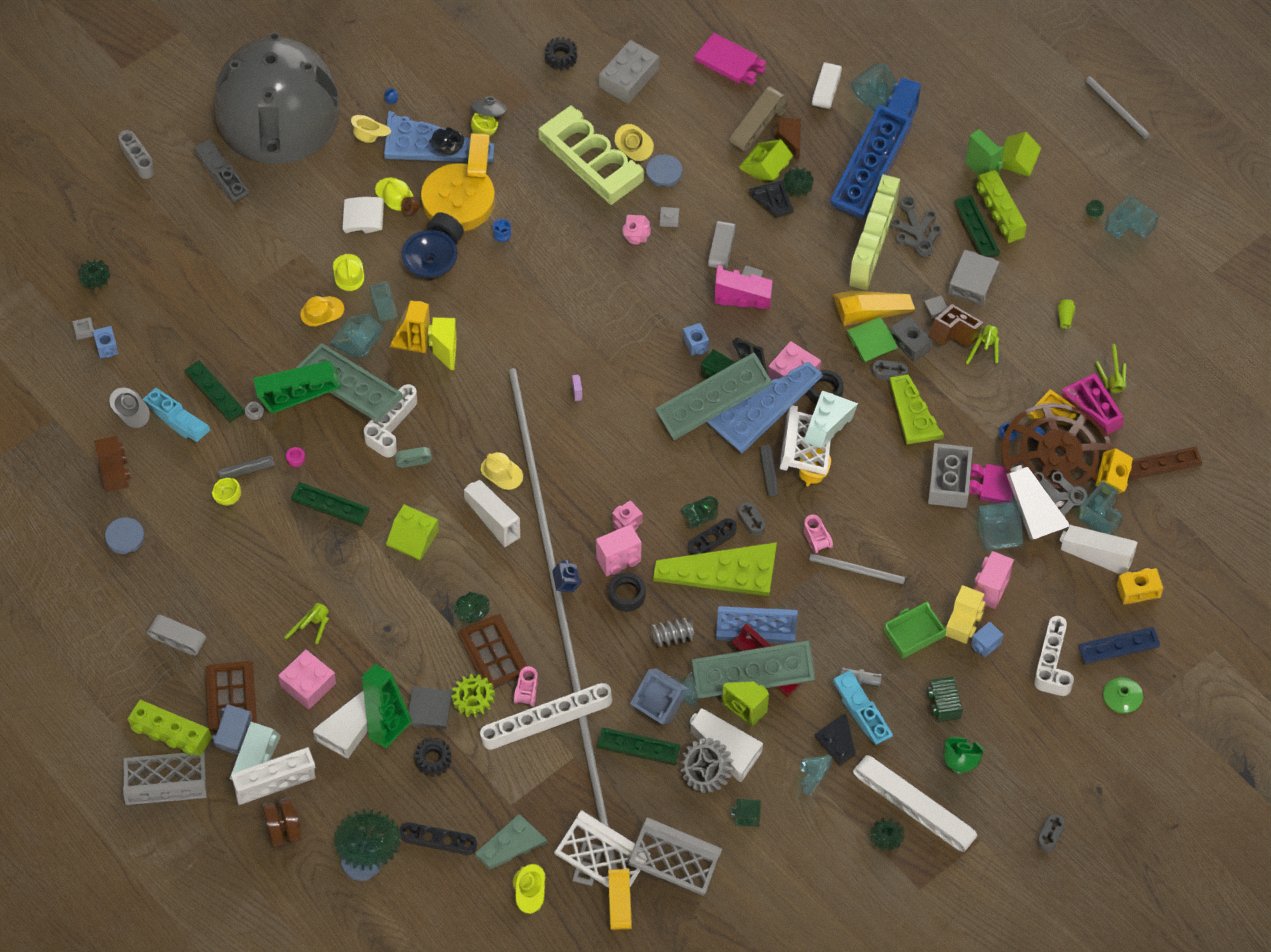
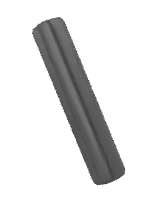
[761,445,778,496]
[218,455,274,479]

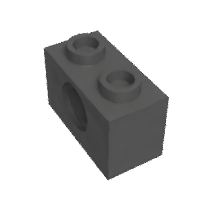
[890,316,932,362]

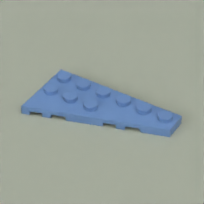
[384,111,494,163]
[706,362,823,454]

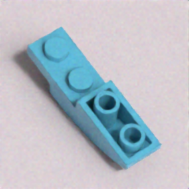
[142,388,210,442]
[833,670,893,745]

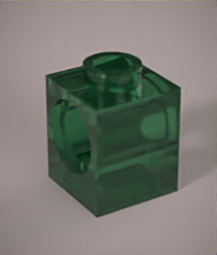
[731,799,761,827]

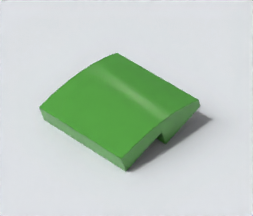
[846,317,898,363]

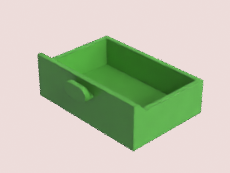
[965,129,1004,176]
[883,601,946,659]

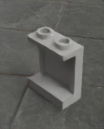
[948,250,1000,306]

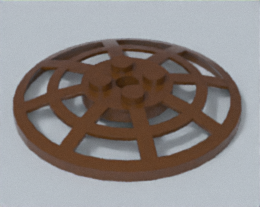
[1001,403,1113,509]

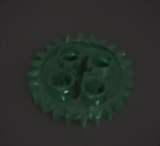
[334,809,401,870]

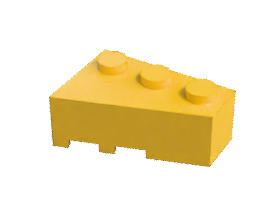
[390,301,430,353]

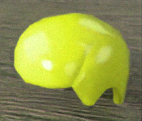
[471,113,498,136]
[212,478,241,506]

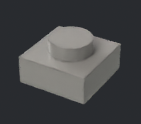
[660,207,679,227]

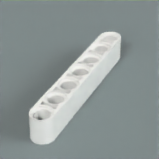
[480,683,612,749]
[853,755,977,852]

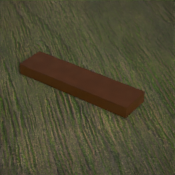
[1128,446,1202,480]

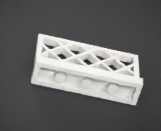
[779,405,831,475]
[231,747,315,805]
[554,810,650,888]

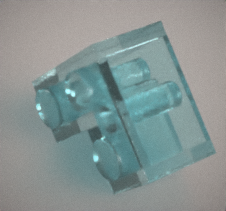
[1105,195,1159,239]
[1078,481,1123,535]

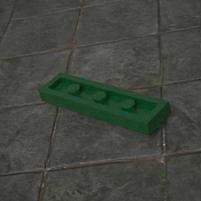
[954,195,1000,258]
[184,360,245,423]
[291,482,370,527]
[598,727,680,766]

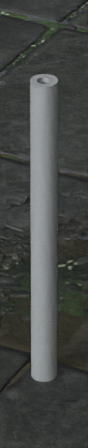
[1085,76,1150,139]
[809,553,905,585]

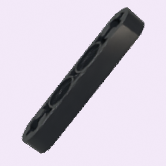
[399,822,477,855]

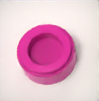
[286,447,305,467]

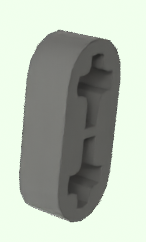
[872,360,908,380]
[738,502,765,537]
[1038,814,1065,852]

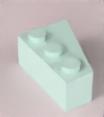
[803,391,858,448]
[230,722,281,780]

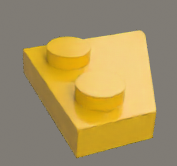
[1027,389,1078,426]

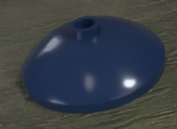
[402,230,457,278]

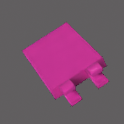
[694,33,766,86]
[969,464,1018,507]

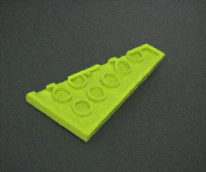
[653,542,777,596]

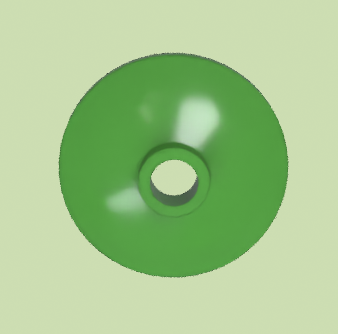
[1103,677,1143,714]

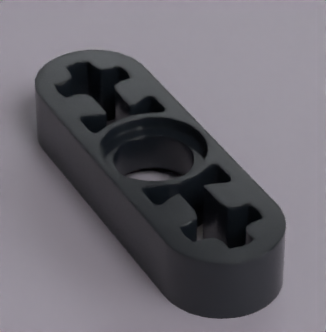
[688,518,737,555]

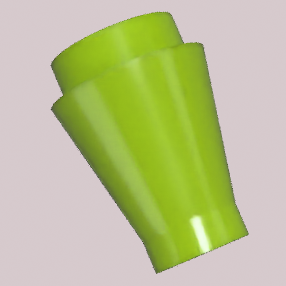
[1057,299,1076,329]

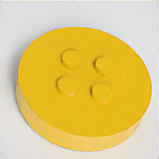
[421,164,495,231]

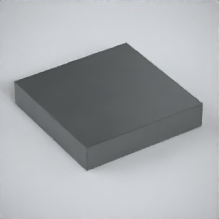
[408,686,453,730]

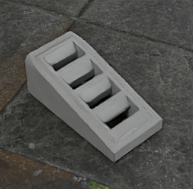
[572,841,603,886]

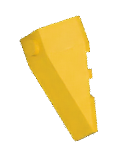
[833,291,915,326]

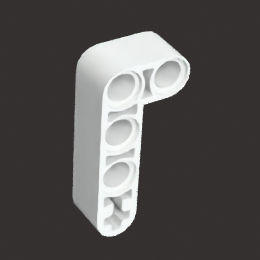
[364,384,417,457]
[1034,616,1074,696]

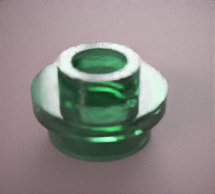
[1086,200,1104,217]

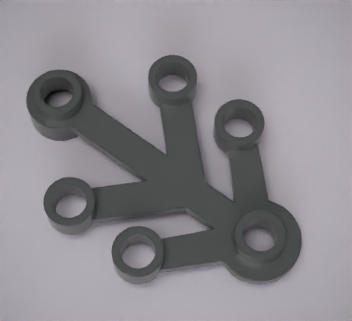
[890,195,942,257]
[1012,471,1087,517]

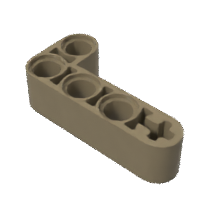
[730,87,788,152]

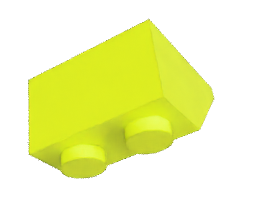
[428,317,457,370]

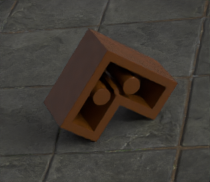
[928,304,983,347]
[94,436,131,492]

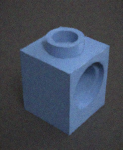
[683,323,709,356]
[93,326,118,359]
[971,622,1004,657]

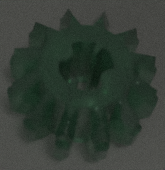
[783,166,814,197]
[78,258,110,291]
[870,817,904,852]

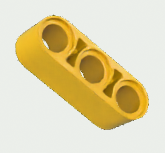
[467,133,490,178]
[608,869,631,930]

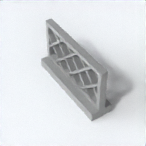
[123,752,207,805]
[628,818,722,896]

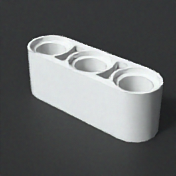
[812,62,842,109]

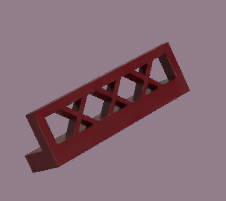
[730,623,802,698]

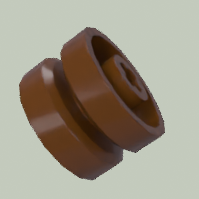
[262,797,301,847]

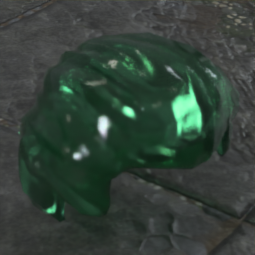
[454,591,490,623]

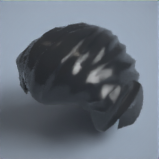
[429,126,465,155]

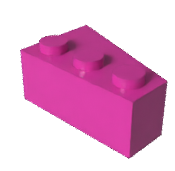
[714,265,772,309]
[1062,373,1124,435]

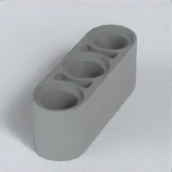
[119,130,154,179]
[708,221,736,270]
[147,615,207,656]

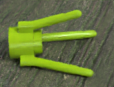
[965,325,1000,365]
[1095,344,1126,393]
[284,603,329,644]

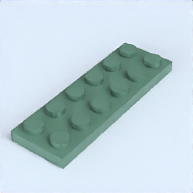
[296,343,403,422]
[655,353,773,440]
[692,641,816,699]

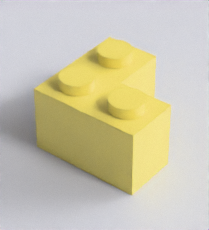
[945,585,986,644]

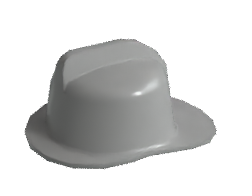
[109,387,150,428]

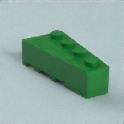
[253,361,341,414]
[362,664,412,749]

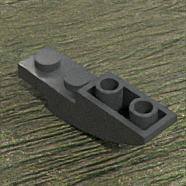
[194,139,250,202]

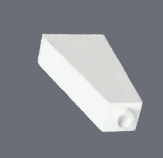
[1006,465,1069,539]
[464,480,520,547]
[1060,525,1138,575]
[313,691,368,759]
[690,708,763,782]

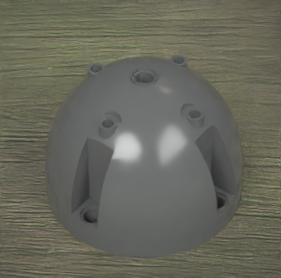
[214,32,340,164]

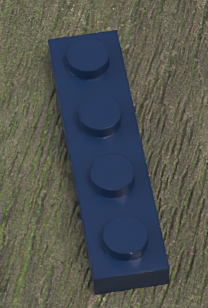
[1078,627,1160,665]

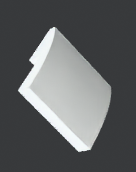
[343,197,384,234]

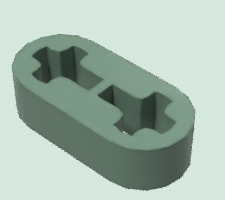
[395,447,432,468]

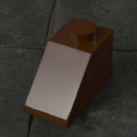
[775,118,801,159]

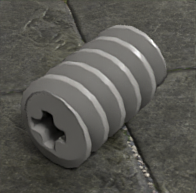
[651,617,694,648]

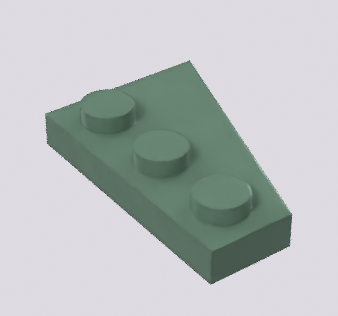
[475,814,548,870]

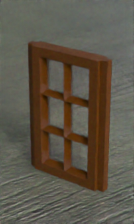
[457,614,528,689]
[205,661,257,732]

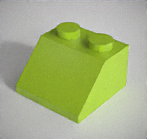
[739,139,793,181]
[386,504,439,561]
[722,682,769,727]

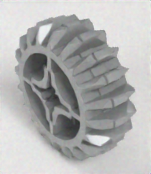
[680,738,734,793]

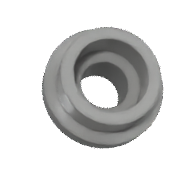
[245,401,264,420]

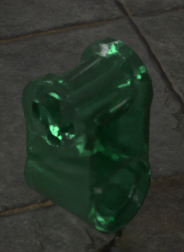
[680,496,719,529]

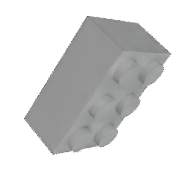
[599,40,659,104]
[928,443,973,508]

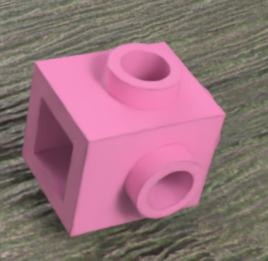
[623,215,651,245]
[612,500,643,530]

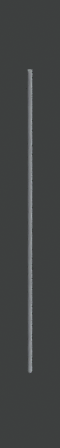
[509,368,617,869]

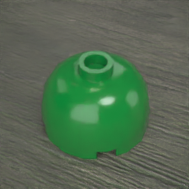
[943,737,984,774]

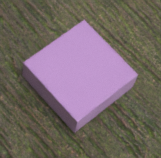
[572,375,582,401]

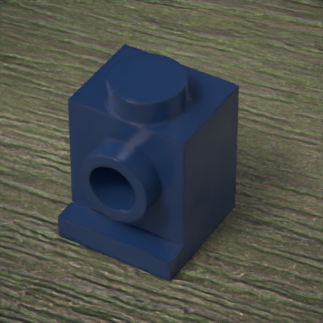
[552,560,582,592]

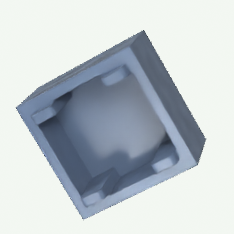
[630,668,689,725]
[212,704,253,755]

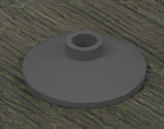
[471,96,507,117]

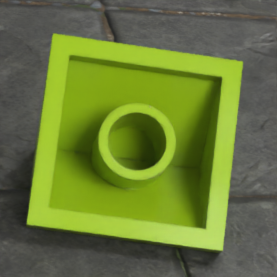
[1002,132,1041,177]

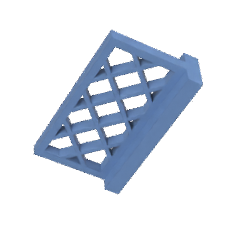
[716,606,797,644]

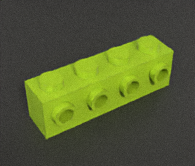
[976,170,1027,243]
[128,700,212,757]

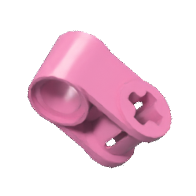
[803,515,833,554]
[514,667,538,707]

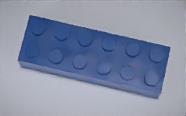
[830,104,913,221]

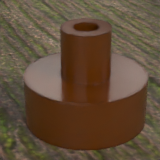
[401,197,420,215]

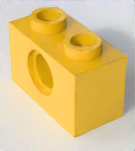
[1095,448,1133,495]
[1117,568,1163,605]

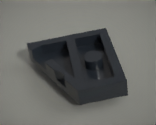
[749,180,793,218]
[732,337,767,373]
[814,714,856,766]

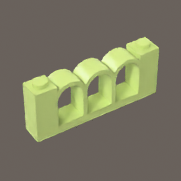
[539,106,644,205]
[849,174,900,291]

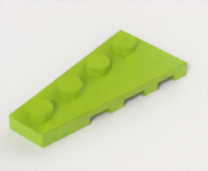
[889,375,944,445]

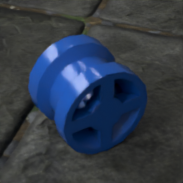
[493,219,511,242]

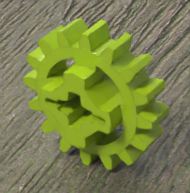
[452,674,496,717]

